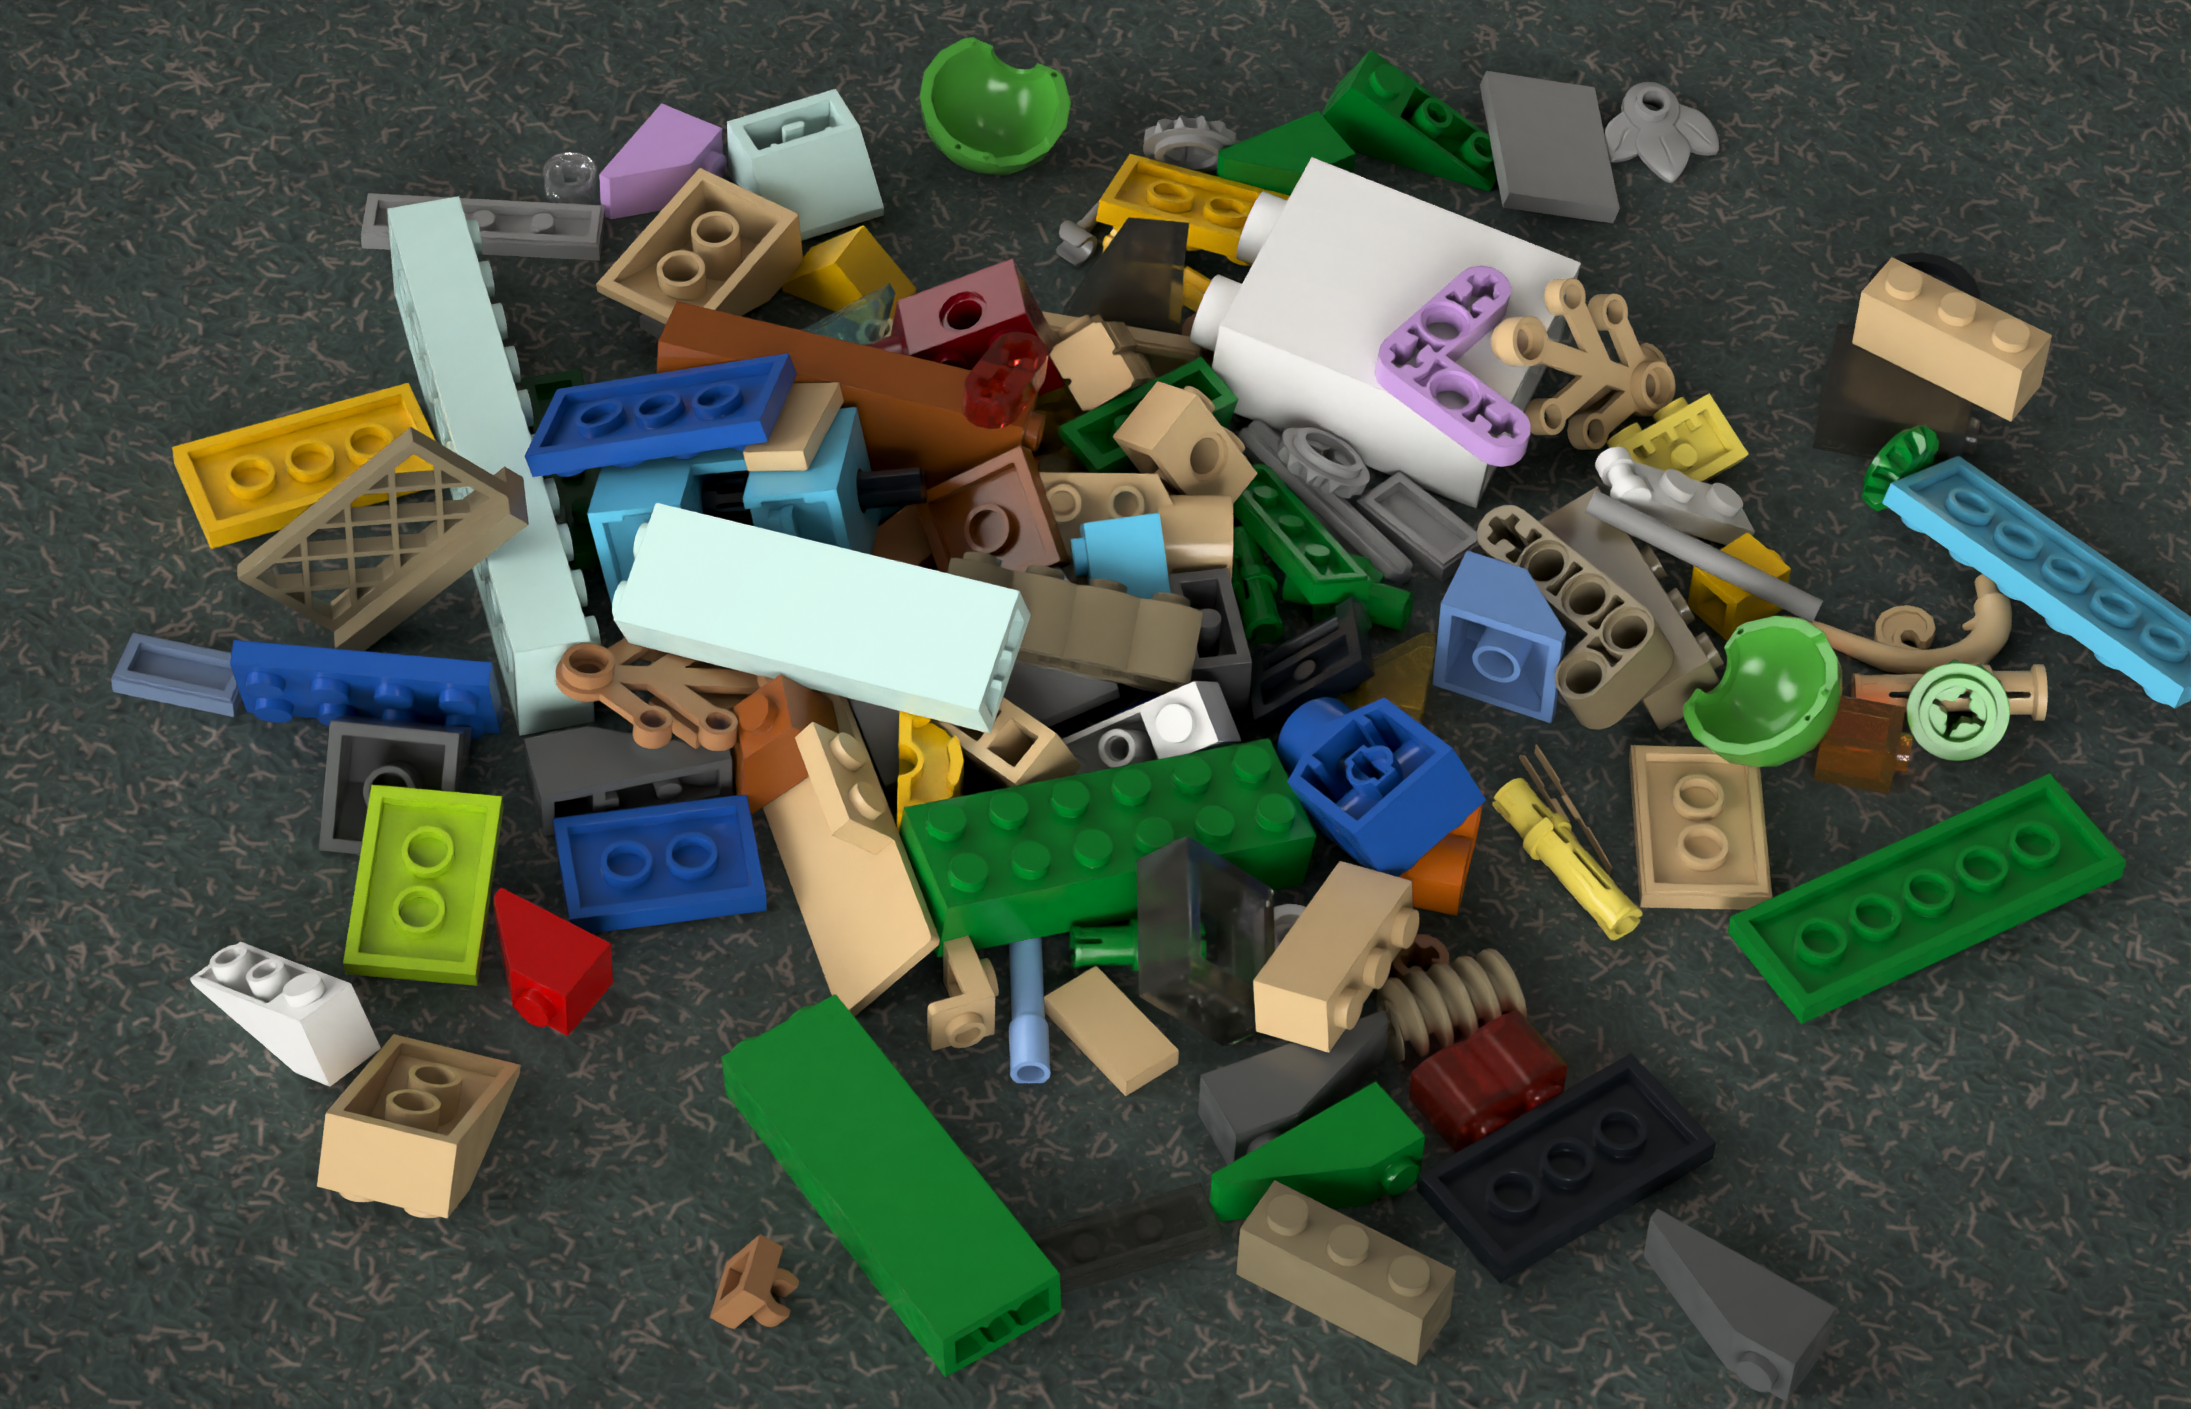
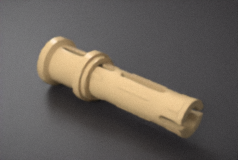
[1851,664,2048,721]

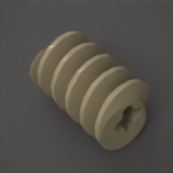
[1376,948,1527,1063]

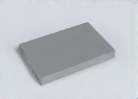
[1480,71,1620,223]

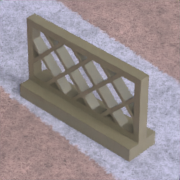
[237,427,529,651]

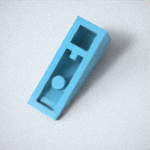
[1070,513,1171,599]

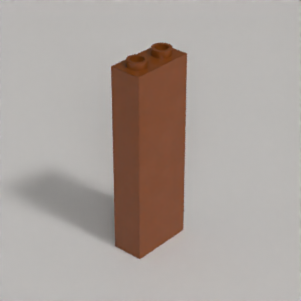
[657,301,1046,490]

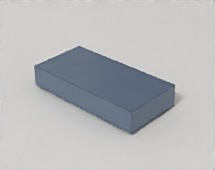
[111,633,242,717]

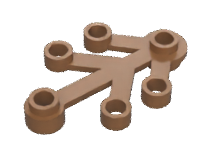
[555,638,773,751]

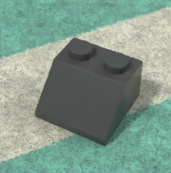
[319,715,472,854]

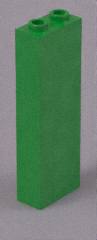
[721,994,1062,1377]

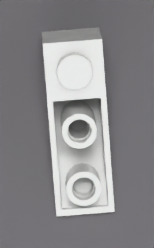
[1061,681,1241,775]
[190,942,381,1087]

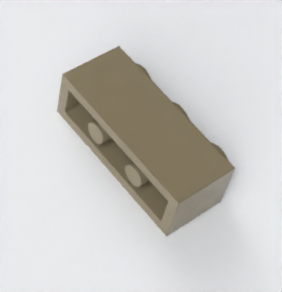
[1236,1180,1456,1366]

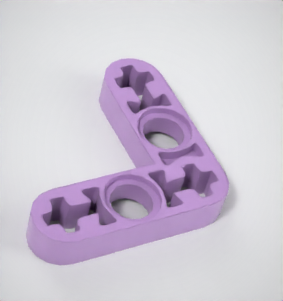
[1375,266,1531,467]

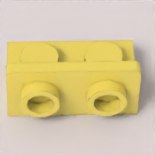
[1606,393,1749,483]

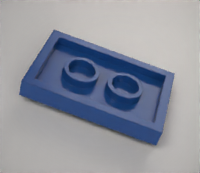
[553,795,767,933]

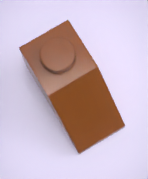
[730,674,839,815]

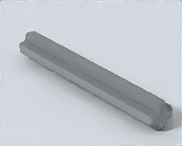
[1238,420,1413,588]

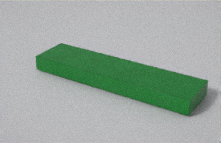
[1233,464,1372,604]

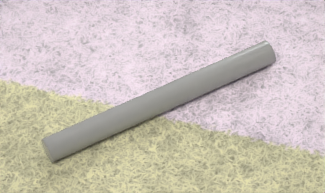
[1585,490,1823,623]

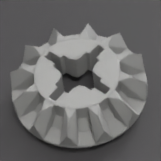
[1143,115,1237,173]
[1276,427,1370,498]

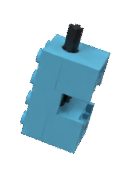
[587,407,928,605]

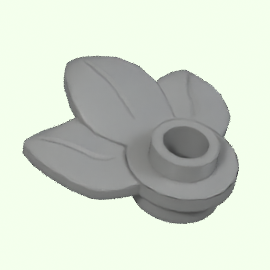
[1604,82,1719,183]

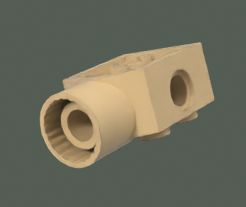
[1039,472,1233,586]

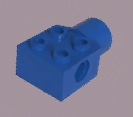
[1277,697,1486,877]

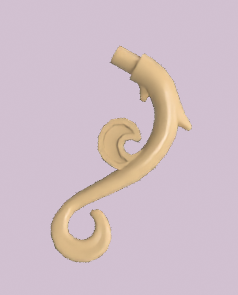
[1783,574,2012,674]

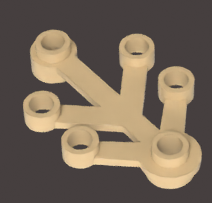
[1491,278,1675,450]

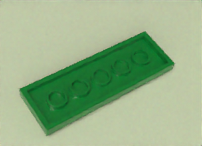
[1728,773,2126,1024]

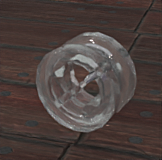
[543,152,597,205]

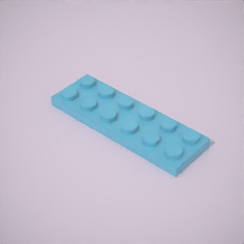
[1882,456,2191,709]

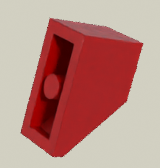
[493,888,613,1036]

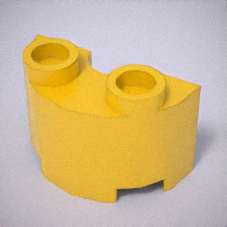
[897,711,964,832]

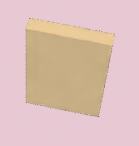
[1629,745,1772,910]

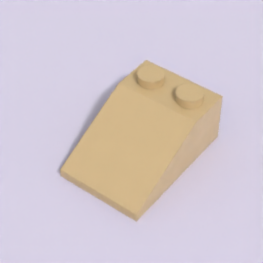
[596,168,803,325]
[317,1034,521,1218]

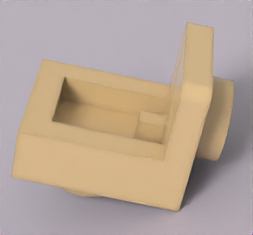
[927,935,999,1051]

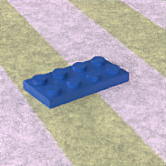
[525,353,797,477]
[230,640,504,740]

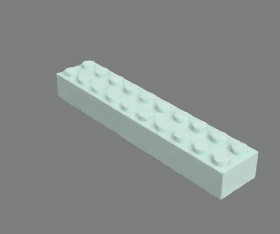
[387,196,601,736]

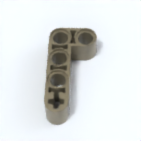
[1477,505,1674,730]

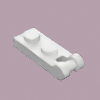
[1595,447,1755,545]

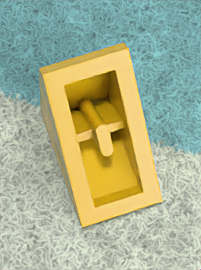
[782,225,916,322]

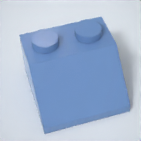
[1432,551,1566,723]

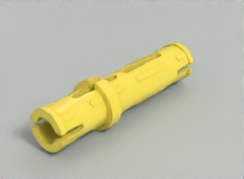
[1492,778,1643,940]

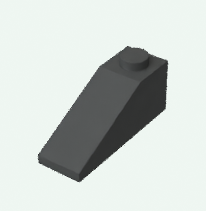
[524,726,733,837]
[1198,1011,1388,1165]
[1643,1208,1837,1402]

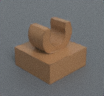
[709,1234,799,1329]

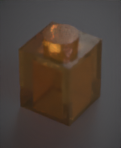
[1813,695,1913,794]

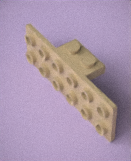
[763,688,940,1017]

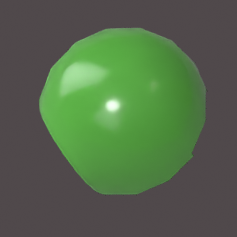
[919,37,1071,175]
[1683,616,1843,767]

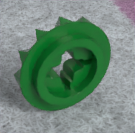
[1862,424,1940,512]

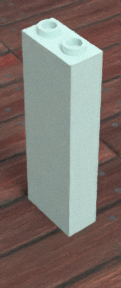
[612,503,1031,734]

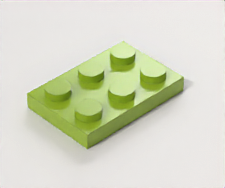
[343,785,504,986]

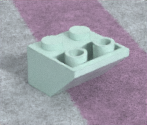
[727,89,884,241]

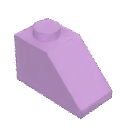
[599,103,727,219]

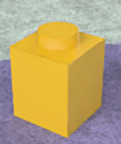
[1687,532,1791,641]

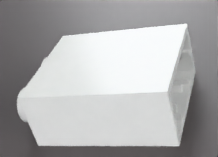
[1190,157,1581,508]

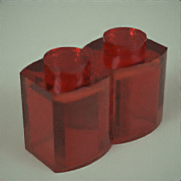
[1409,1010,1568,1153]

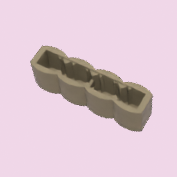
[946,552,1203,694]

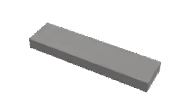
[361,193,605,261]

